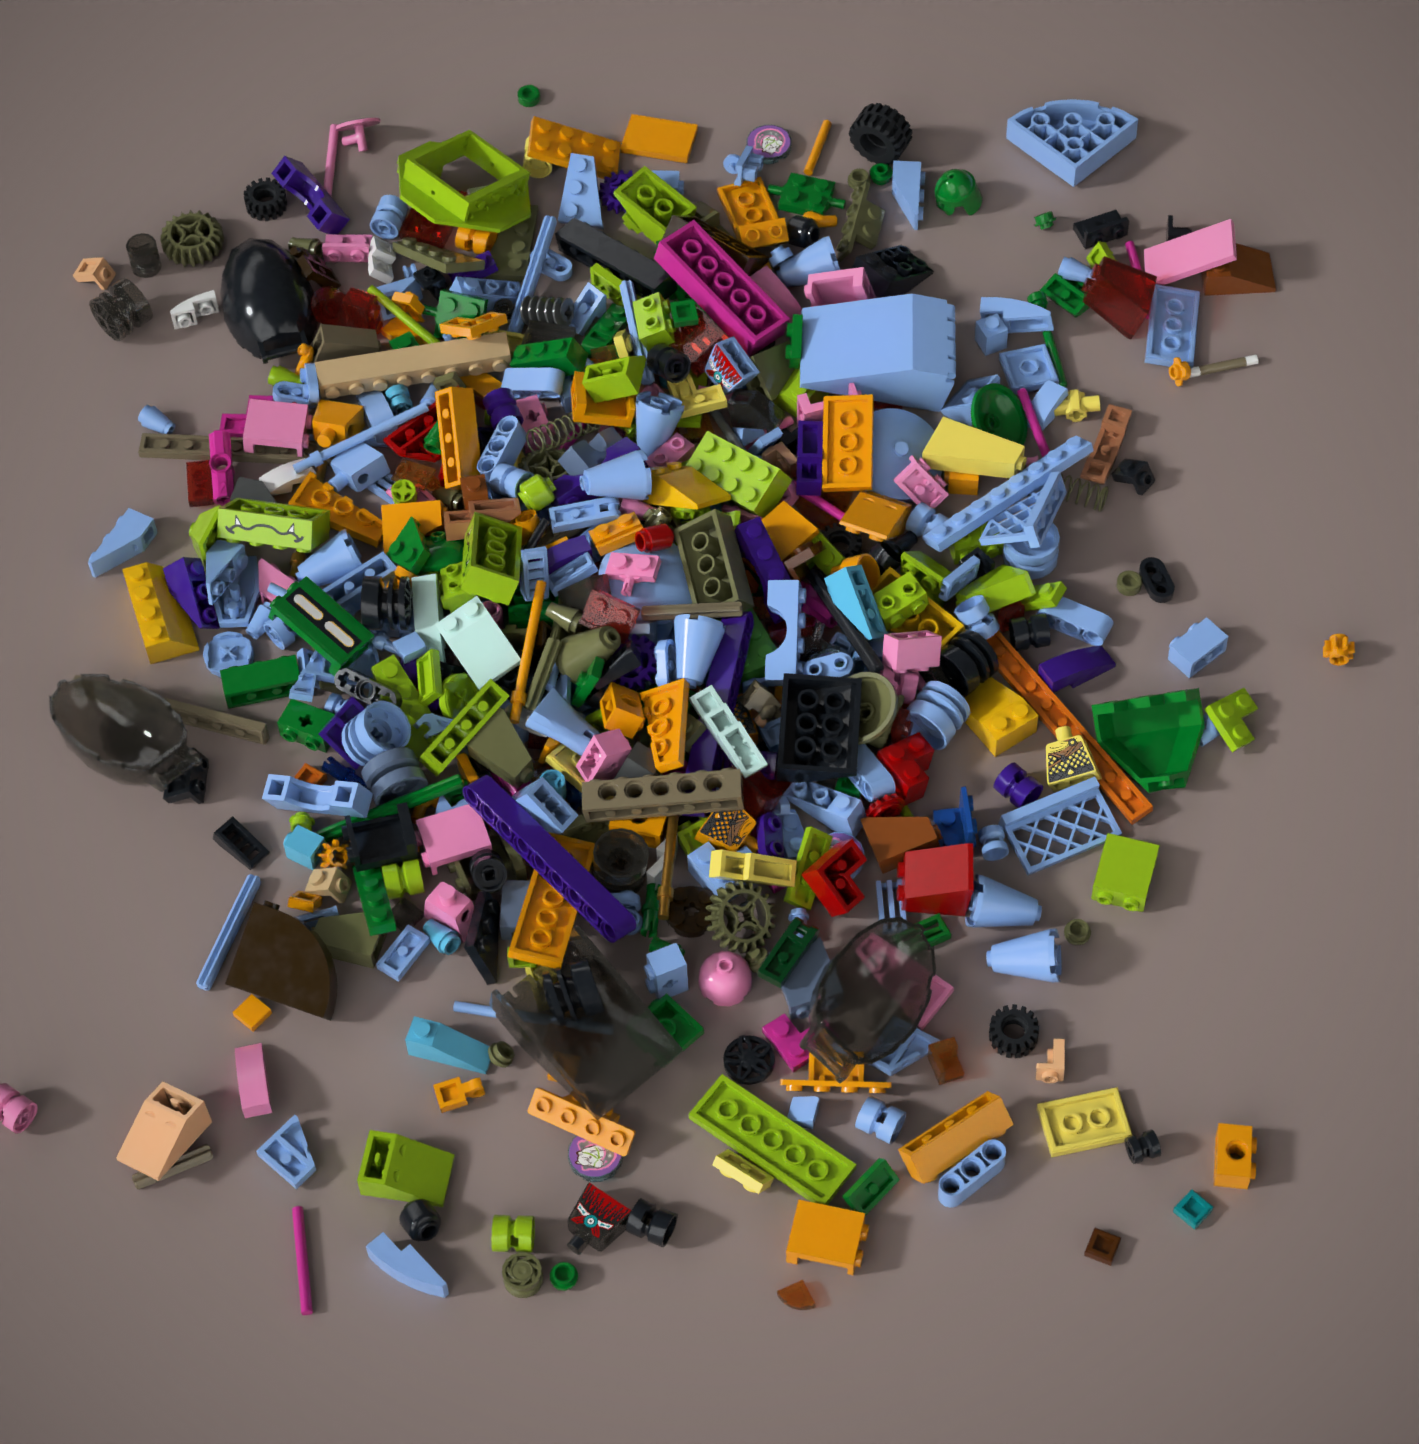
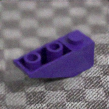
[163,557,220,629]

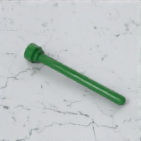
[1027,291,1068,388]

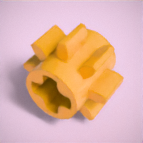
[1323,634,1355,666]
[317,839,349,869]

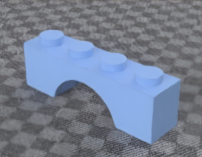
[765,580,806,686]
[262,774,373,818]

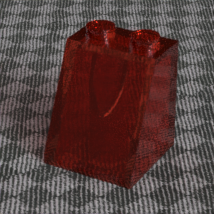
[1082,256,1157,339]

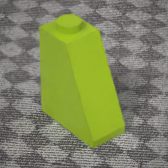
[955,564,1036,613]

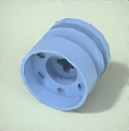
[901,681,971,750]
[342,700,411,766]

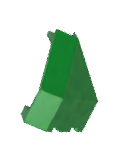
[1091,688,1205,793]

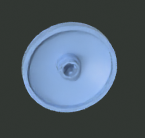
[870,408,942,503]
[598,542,692,625]

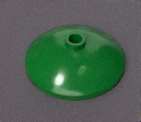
[971,383,1028,445]
[420,531,464,572]

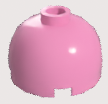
[698,951,752,1006]

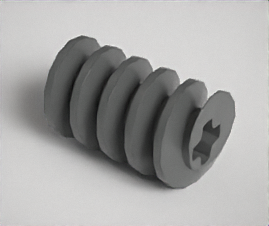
[520,295,574,328]

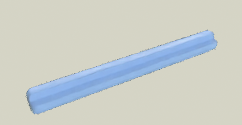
[619,280,655,385]
[196,874,261,991]

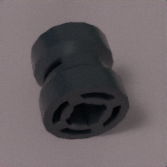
[1124,1130,1161,1164]

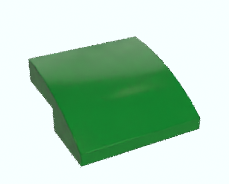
[1040,273,1109,317]

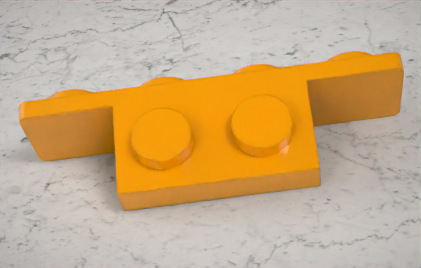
[780,1052,892,1093]
[528,1087,636,1156]

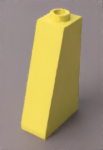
[922,417,1027,478]

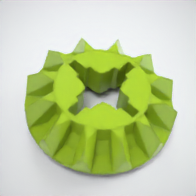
[671,506,711,520]

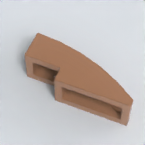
[444,498,521,541]

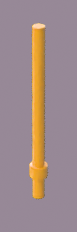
[509,580,547,724]

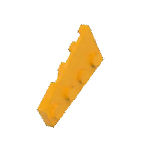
[288,471,383,547]

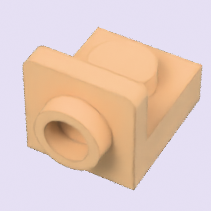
[73,257,116,290]
[762,441,797,479]
[1036,1039,1065,1083]

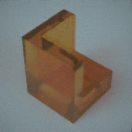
[927,1037,964,1085]

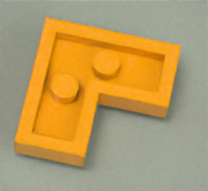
[439,312,508,340]

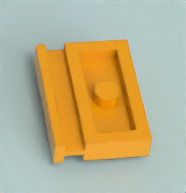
[588,512,643,556]

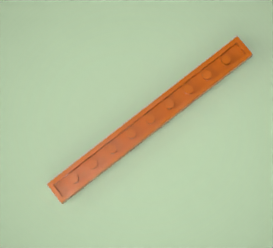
[986,630,1153,825]

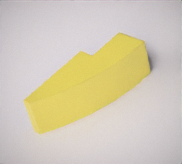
[709,850,797,887]

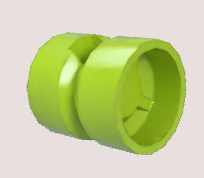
[381,859,425,900]
[491,1215,535,1253]

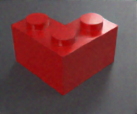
[876,732,935,806]
[801,839,867,917]

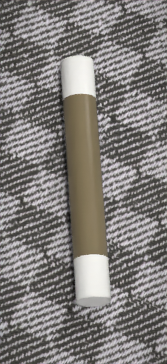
[1190,355,1258,378]

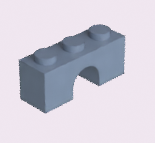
[558,426,623,476]

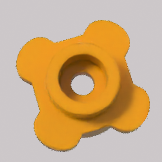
[1169,357,1191,386]

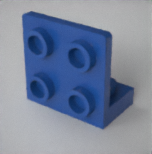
[933,786,977,847]

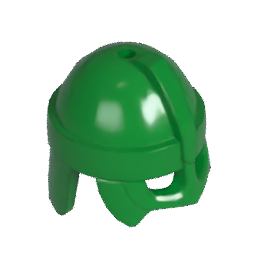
[934,169,982,216]

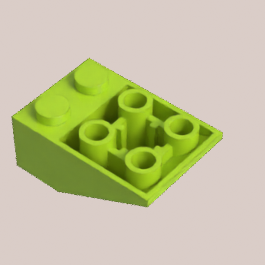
[357,1130,455,1207]

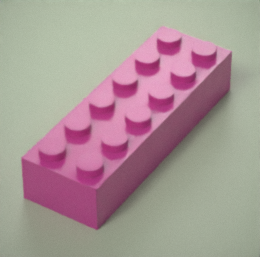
[654,220,790,357]

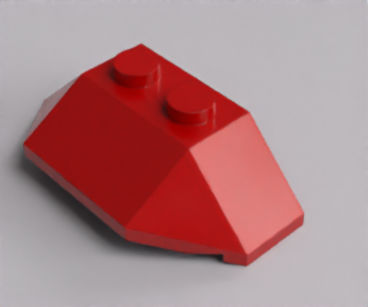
[383,386,459,463]

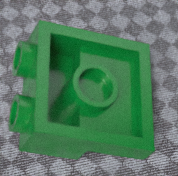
[626,993,704,1068]

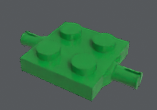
[768,173,846,215]
[422,289,501,339]

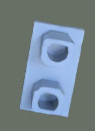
[723,145,764,187]

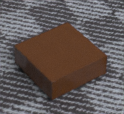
[1084,1228,1121,1266]

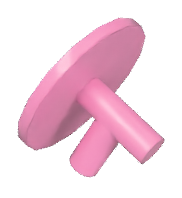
[336,118,381,152]

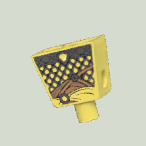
[1046,726,1102,793]

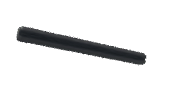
[806,569,884,674]

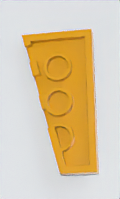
[640,678,690,773]

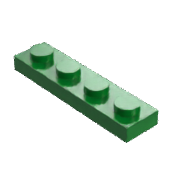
[352,866,397,936]

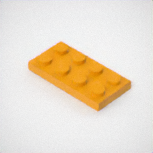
[527,116,621,179]
[822,394,874,492]

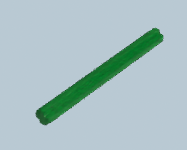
[316,774,465,843]

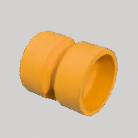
[455,227,498,255]

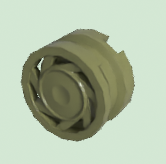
[502,1252,543,1298]

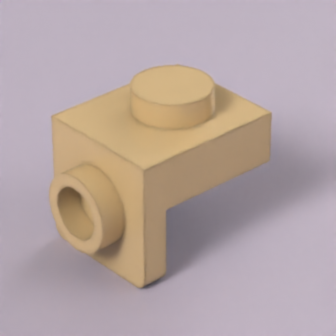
[304,867,352,903]

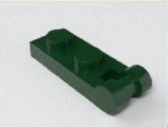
[757,917,820,989]

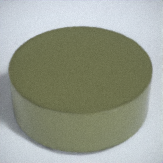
[1116,571,1142,596]

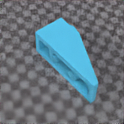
[824,565,887,640]
[405,1016,491,1074]

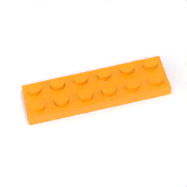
[508,832,597,969]

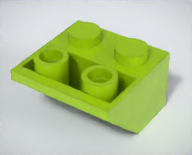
[582,356,646,403]
[900,550,952,607]

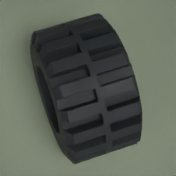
[849,103,912,165]

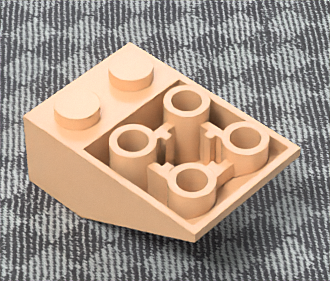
[116,1081,212,1181]

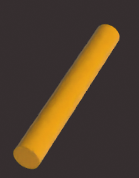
[804,120,832,176]

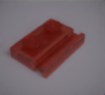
[579,588,641,644]

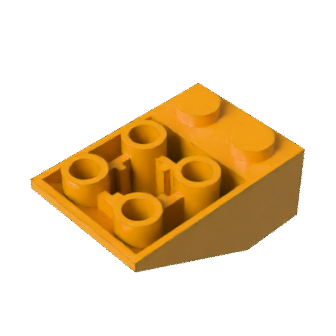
[839,490,912,542]

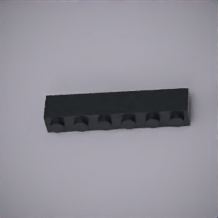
[555,217,678,300]

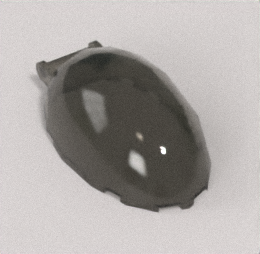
[49,674,202,792]
[799,917,936,1083]

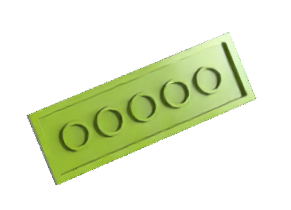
[688,1074,857,1205]

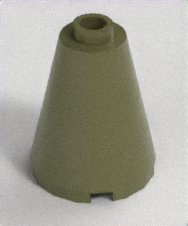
[555,626,621,684]

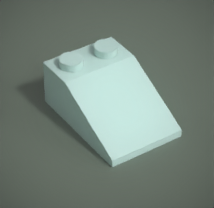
[435,596,521,690]

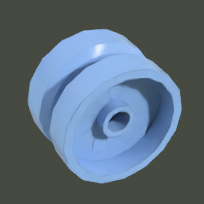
[1003,516,1060,580]

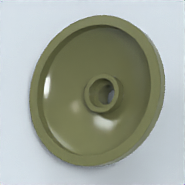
[847,672,898,745]

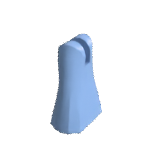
[525,688,600,756]

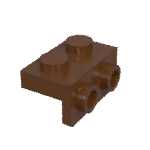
[784,540,826,582]

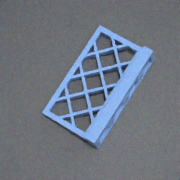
[979,471,1067,548]
[998,776,1123,876]

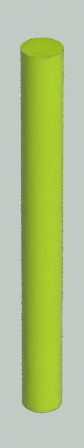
[367,285,440,344]

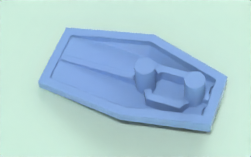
[214,556,260,628]

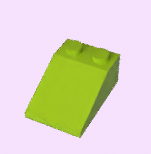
[613,166,697,244]

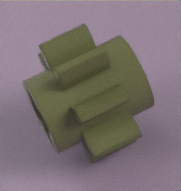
[642,507,674,529]

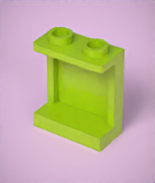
[1091,833,1160,912]

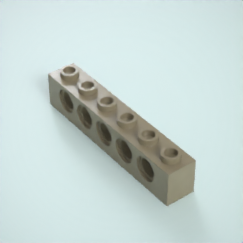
[582,768,744,823]

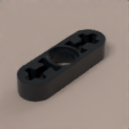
[334,668,402,708]

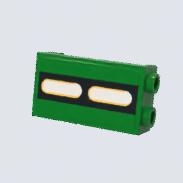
[268,576,375,677]

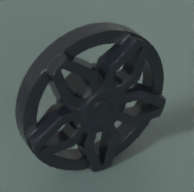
[723,1035,775,1085]

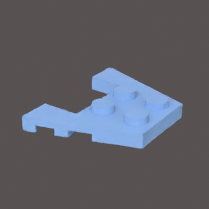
[289,643,380,708]

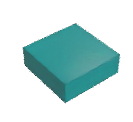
[1173,1189,1214,1230]

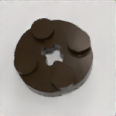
[666,886,714,938]

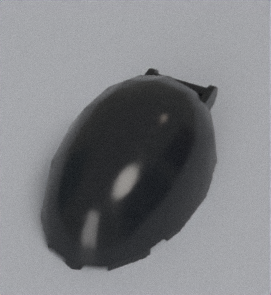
[220,238,319,364]

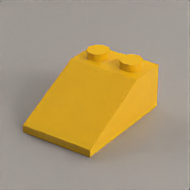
[642,462,731,510]
[965,677,1038,757]

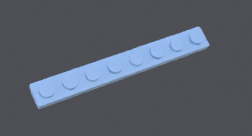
[923,435,1094,552]

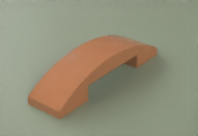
[1080,404,1132,485]

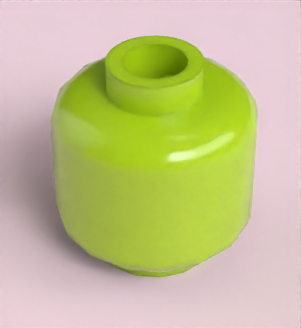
[518,474,556,511]

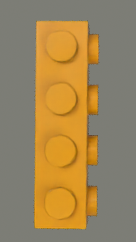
[435,387,481,490]
[898,1091,1014,1184]

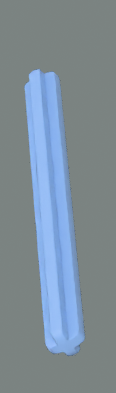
[507,215,557,334]

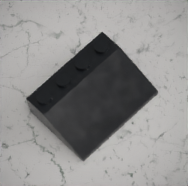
[776,673,862,783]

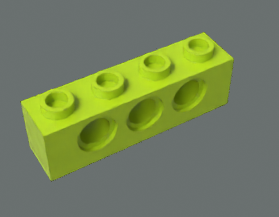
[418,679,509,777]

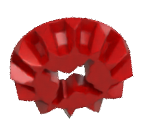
[865,793,905,817]

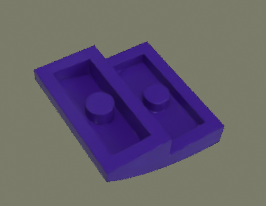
[318,696,365,770]

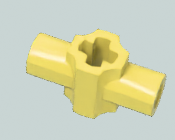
[1054,389,1101,422]

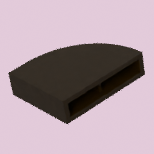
[225,900,338,1021]

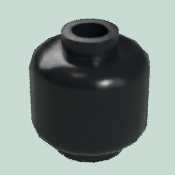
[786,215,820,248]
[399,1199,441,1242]

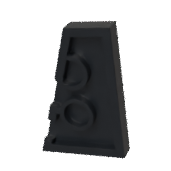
[464,891,500,985]

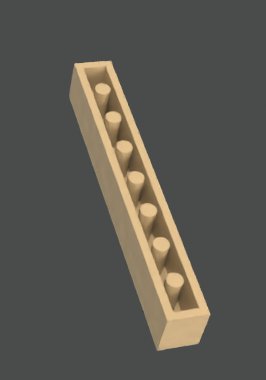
[315,332,512,399]

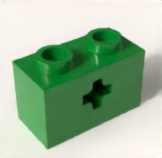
[277,699,335,753]

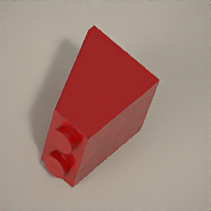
[897,843,974,917]

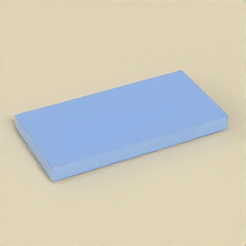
[1144,284,1200,368]

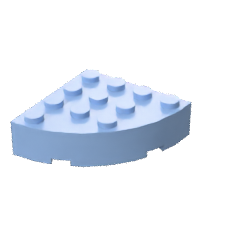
[1006,99,1138,187]

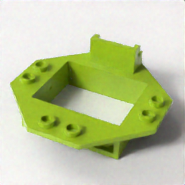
[397,129,531,233]

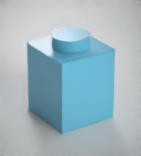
[283,825,326,870]

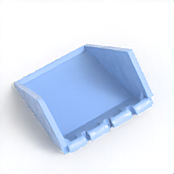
[800,293,956,412]

